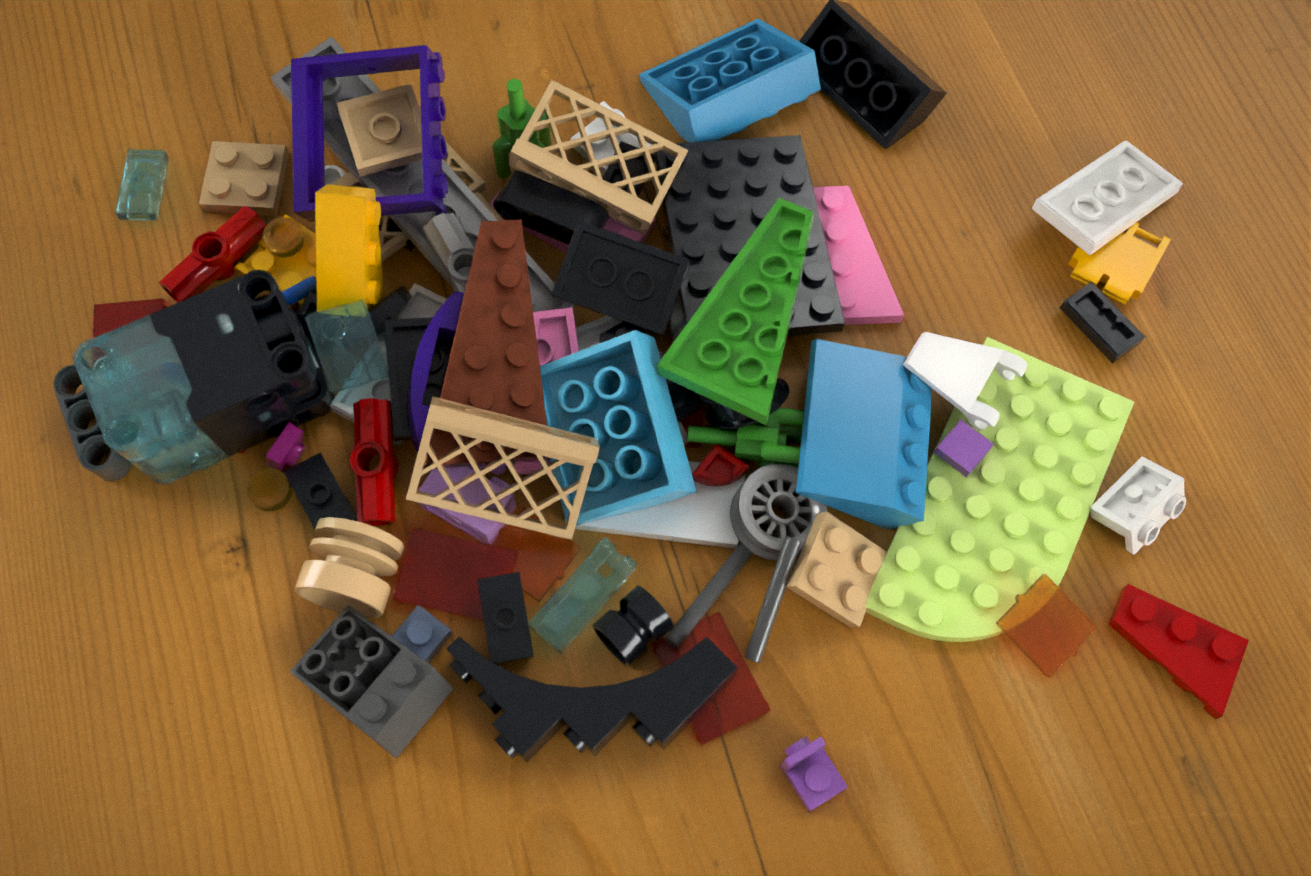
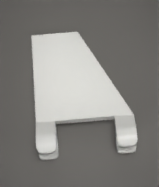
[903,332,1028,430]

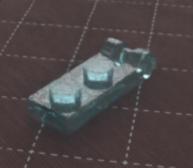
[528,537,638,654]

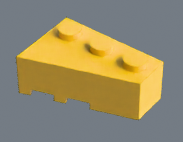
[315,184,385,317]

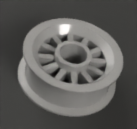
[730,464,827,561]

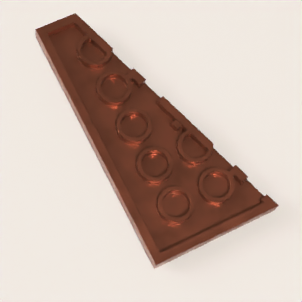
[425,219,549,469]

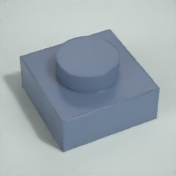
[392,605,453,663]

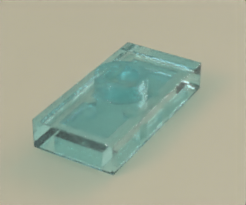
[115,149,169,221]

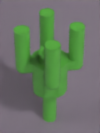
[492,79,551,178]
[687,408,804,469]

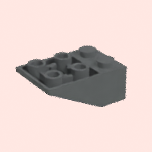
[290,605,454,759]

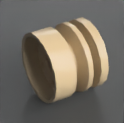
[294,517,404,618]

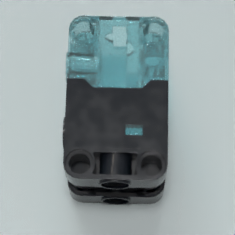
[73,270,334,484]

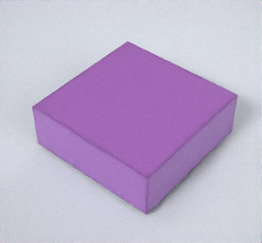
[934,419,994,478]

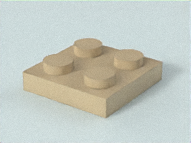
[336,84,422,177]
[199,141,289,216]
[786,511,887,628]

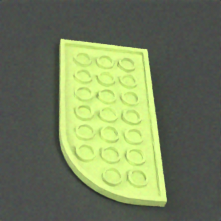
[865,337,1134,642]

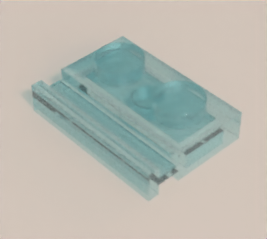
[305,299,388,394]

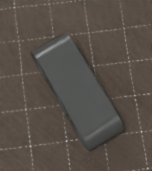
[53,365,131,481]

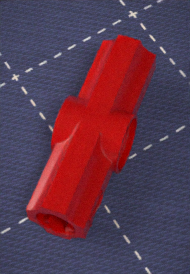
[158,206,270,303]
[349,398,399,526]

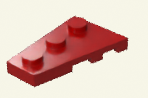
[1109,584,1249,719]

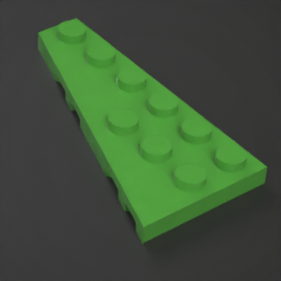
[657,198,813,426]

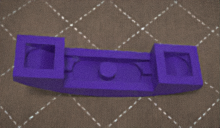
[407,291,464,455]

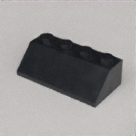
[799,0,947,149]

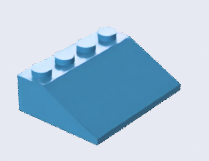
[638,18,821,142]
[796,339,932,530]

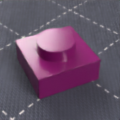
[265,422,306,474]

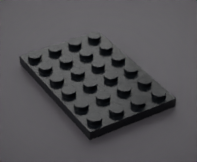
[654,135,845,336]

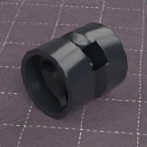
[592,586,674,668]

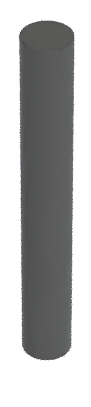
[744,536,802,663]
[664,544,752,649]

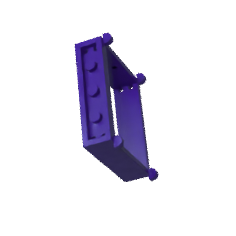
[291,45,448,222]

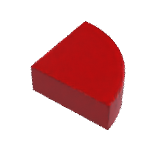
[692,444,749,487]

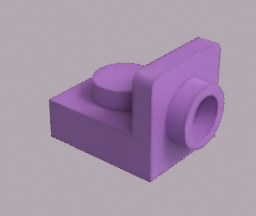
[780,736,848,812]

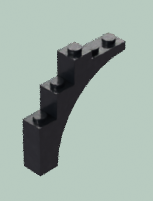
[446,637,738,762]

